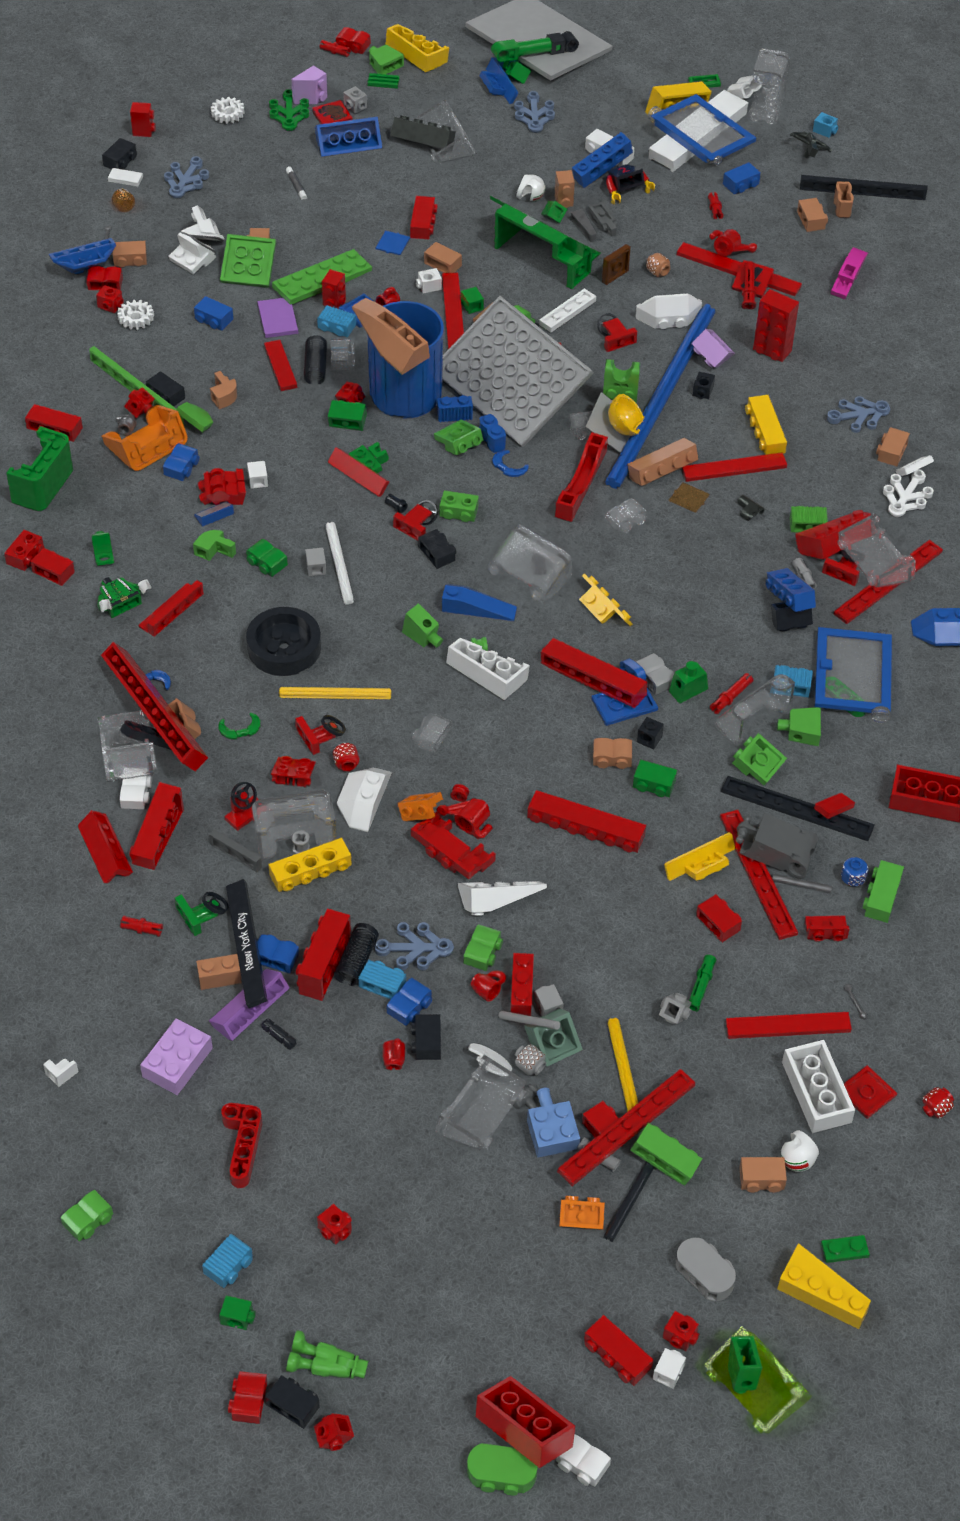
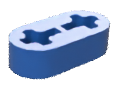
[620,658,646,681]

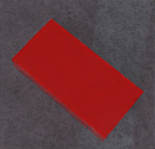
[814,793,855,819]

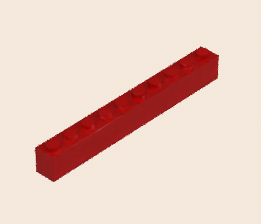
[101,642,208,772]

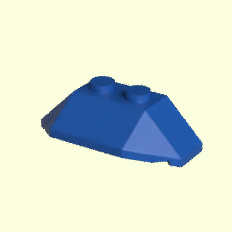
[49,238,116,274]
[911,608,960,646]

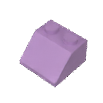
[291,65,327,104]
[691,329,735,368]

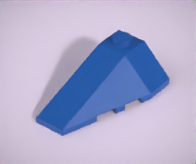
[442,584,517,621]

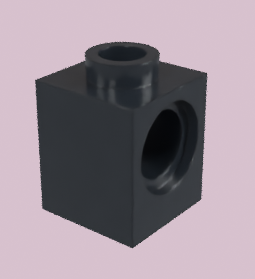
[692,371,715,400]
[637,717,664,750]

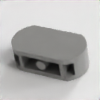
[676,1238,736,1301]

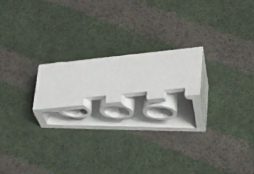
[446,638,530,700]

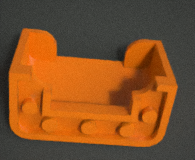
[101,405,188,471]

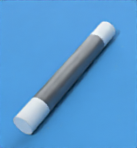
[286,167,307,200]

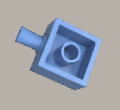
[527,1088,580,1158]

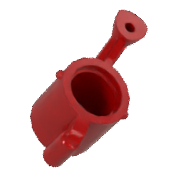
[709,229,757,256]
[436,798,493,839]

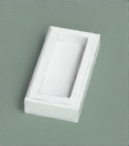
[108,168,143,186]
[896,455,934,476]

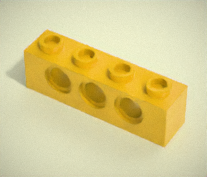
[269,838,352,892]

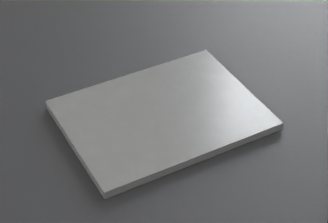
[465,0,613,81]
[442,296,593,447]

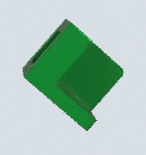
[505,61,531,84]
[541,201,568,223]
[461,287,484,314]

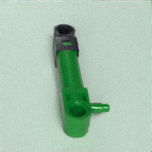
[491,31,579,69]

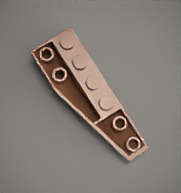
[352,298,430,375]

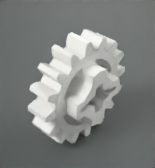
[211,97,245,124]
[117,300,154,330]

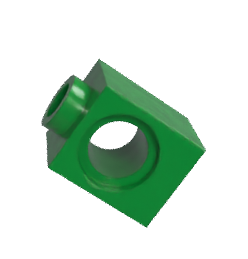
[219,1295,256,1330]

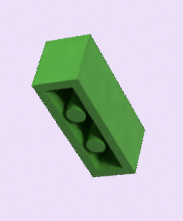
[862,860,904,923]
[630,1123,702,1186]

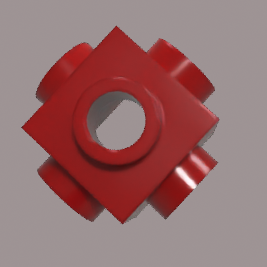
[96,285,124,313]
[335,381,365,403]
[124,387,155,418]
[317,1204,352,1245]
[663,1311,700,1351]
[314,1413,355,1451]

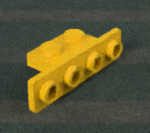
[579,573,633,626]
[664,832,735,881]

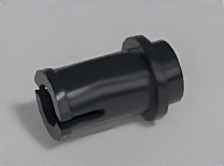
[385,493,408,513]

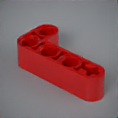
[221,1103,262,1188]

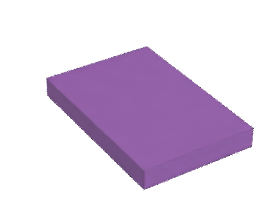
[257,298,298,338]

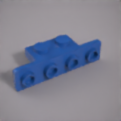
[479,57,518,104]

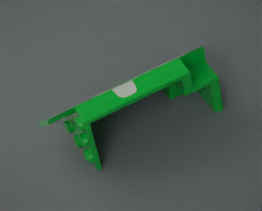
[490,196,601,289]

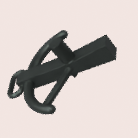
[790,131,832,159]

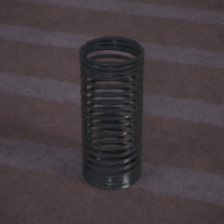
[304,335,327,384]
[334,923,379,986]

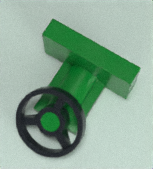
[175,892,229,936]

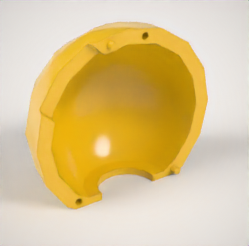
[608,394,644,436]

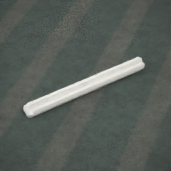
[326,522,354,604]

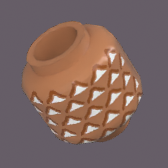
[646,253,670,277]

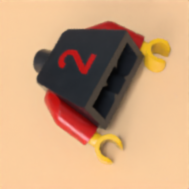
[606,164,655,205]

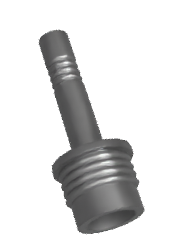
[116,412,137,435]

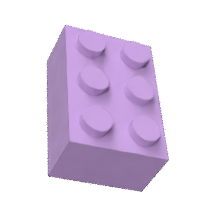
[140,1019,212,1095]

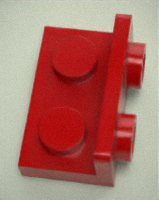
[805,916,850,942]

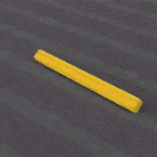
[279,687,391,699]
[608,1018,638,1111]

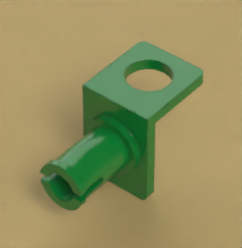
[91,531,114,566]

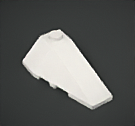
[458,881,547,915]

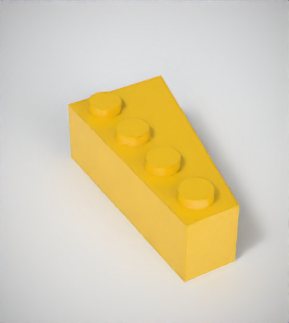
[385,24,449,72]
[645,82,712,122]
[777,1243,871,1329]

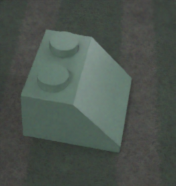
[524,1008,583,1067]

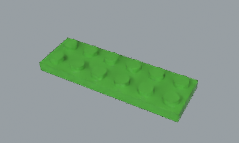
[272,249,372,304]

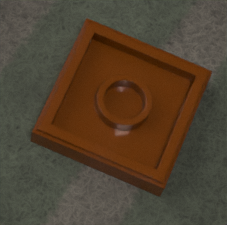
[602,244,631,285]

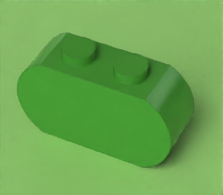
[467,1443,537,1496]

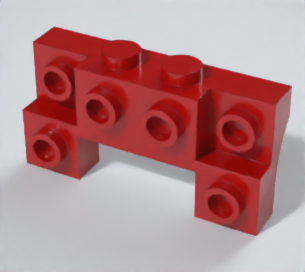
[411,811,496,879]

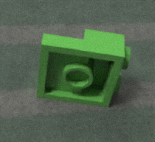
[434,420,483,455]
[732,733,787,785]

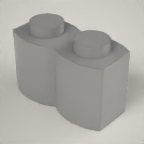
[636,653,674,695]

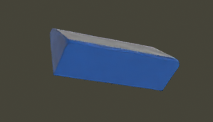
[194,501,234,527]

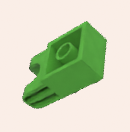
[603,359,640,404]

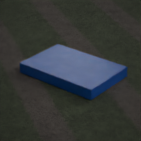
[591,688,658,726]

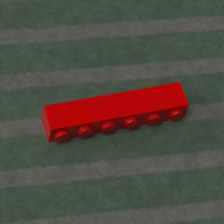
[541,638,647,708]
[527,790,646,853]

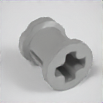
[292,830,310,854]

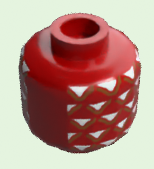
[333,743,360,771]
[922,1087,954,1119]

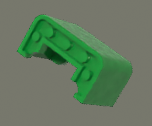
[6,426,73,511]

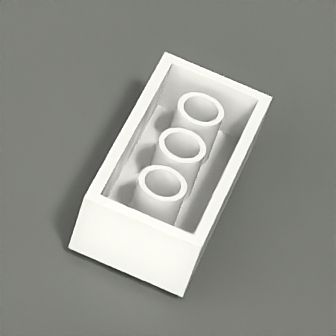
[782,1040,855,1133]

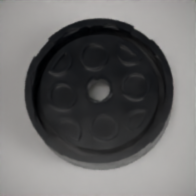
[246,607,321,676]

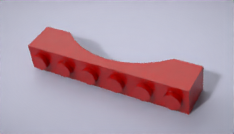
[555,432,608,522]

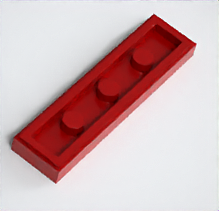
[264,340,297,391]
[328,447,389,497]

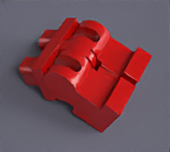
[198,468,246,505]

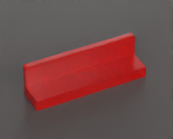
[139,580,204,637]
[78,810,133,883]

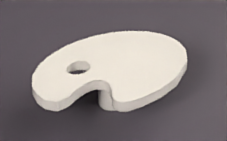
[468,1043,512,1074]

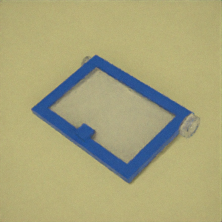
[648,94,756,165]
[815,627,892,723]

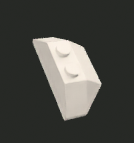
[635,294,702,329]
[337,767,392,832]

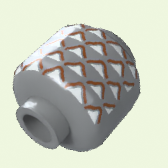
[515,1044,546,1075]

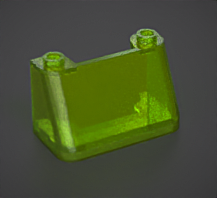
[703,1326,812,1434]

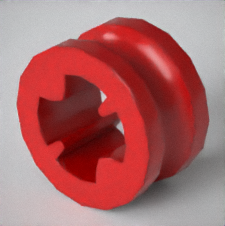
[450,784,470,802]

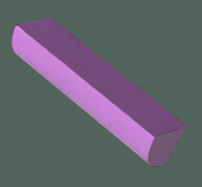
[209,969,289,1041]

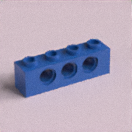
[572,132,633,188]
[766,568,816,612]

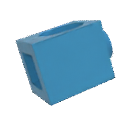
[813,112,838,138]

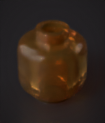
[112,189,135,212]

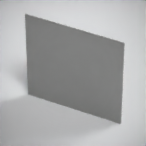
[586,392,630,453]

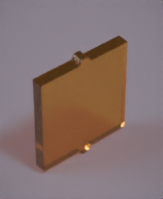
[669,482,710,513]

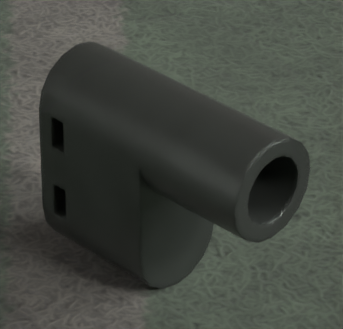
[738,495,765,521]

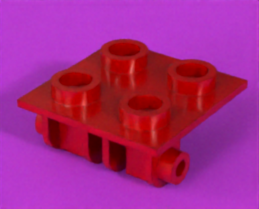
[271,756,316,787]

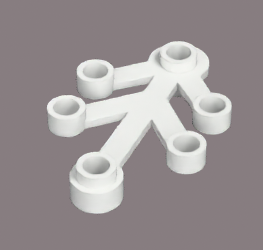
[883,469,933,517]

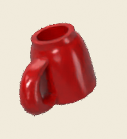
[376,287,400,306]
[471,971,506,1002]
[383,1038,405,1070]

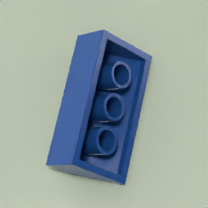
[314,117,382,157]

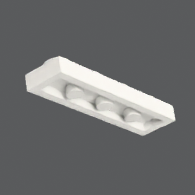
[539,288,596,332]

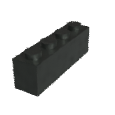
[390,115,456,150]

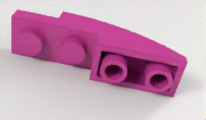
[830,247,868,300]

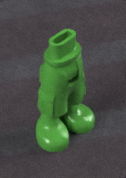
[286,1330,368,1379]

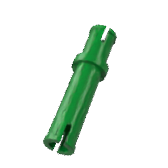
[689,954,717,1012]

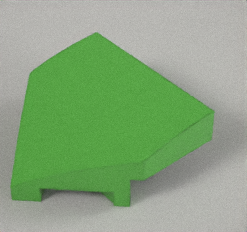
[176,402,213,432]

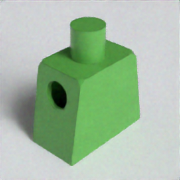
[369,45,404,74]
[402,603,443,648]
[777,707,821,746]

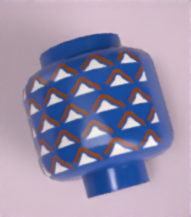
[841,857,868,886]

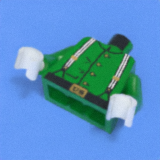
[97,577,151,618]

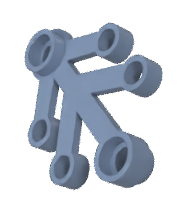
[514,91,555,133]
[164,156,209,198]
[827,396,890,433]
[375,922,454,970]

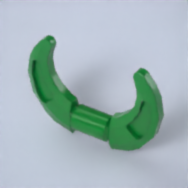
[219,713,261,739]

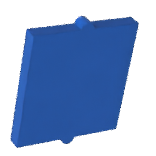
[375,231,410,255]

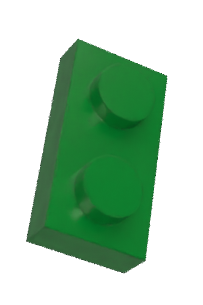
[821,1235,870,1263]

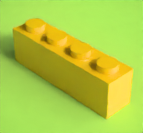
[745,395,787,455]

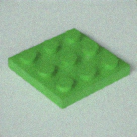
[220,234,276,288]

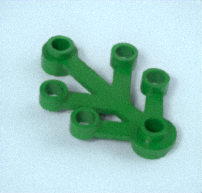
[269,89,309,131]

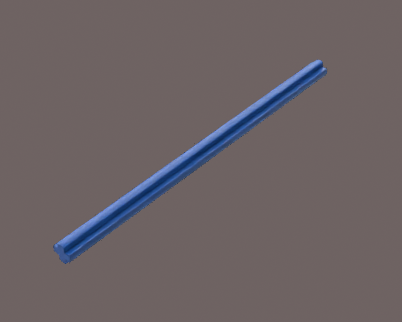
[606,304,715,489]

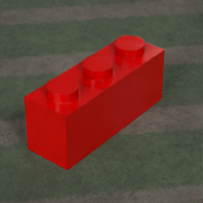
[410,196,438,240]
[25,404,83,442]
[511,953,534,1016]
[584,1315,653,1386]

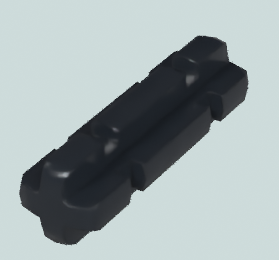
[261,1018,297,1050]

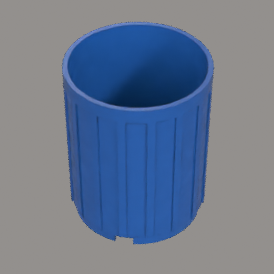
[367,301,444,418]

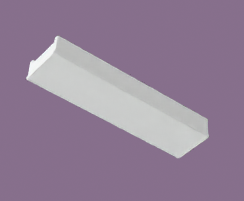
[648,90,749,172]

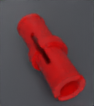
[320,40,351,57]
[708,192,723,219]
[120,916,163,937]

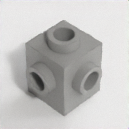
[343,86,368,114]
[659,993,692,1024]

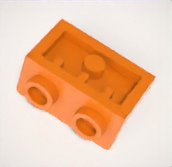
[397,792,443,821]
[559,1196,605,1229]

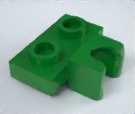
[349,442,389,473]

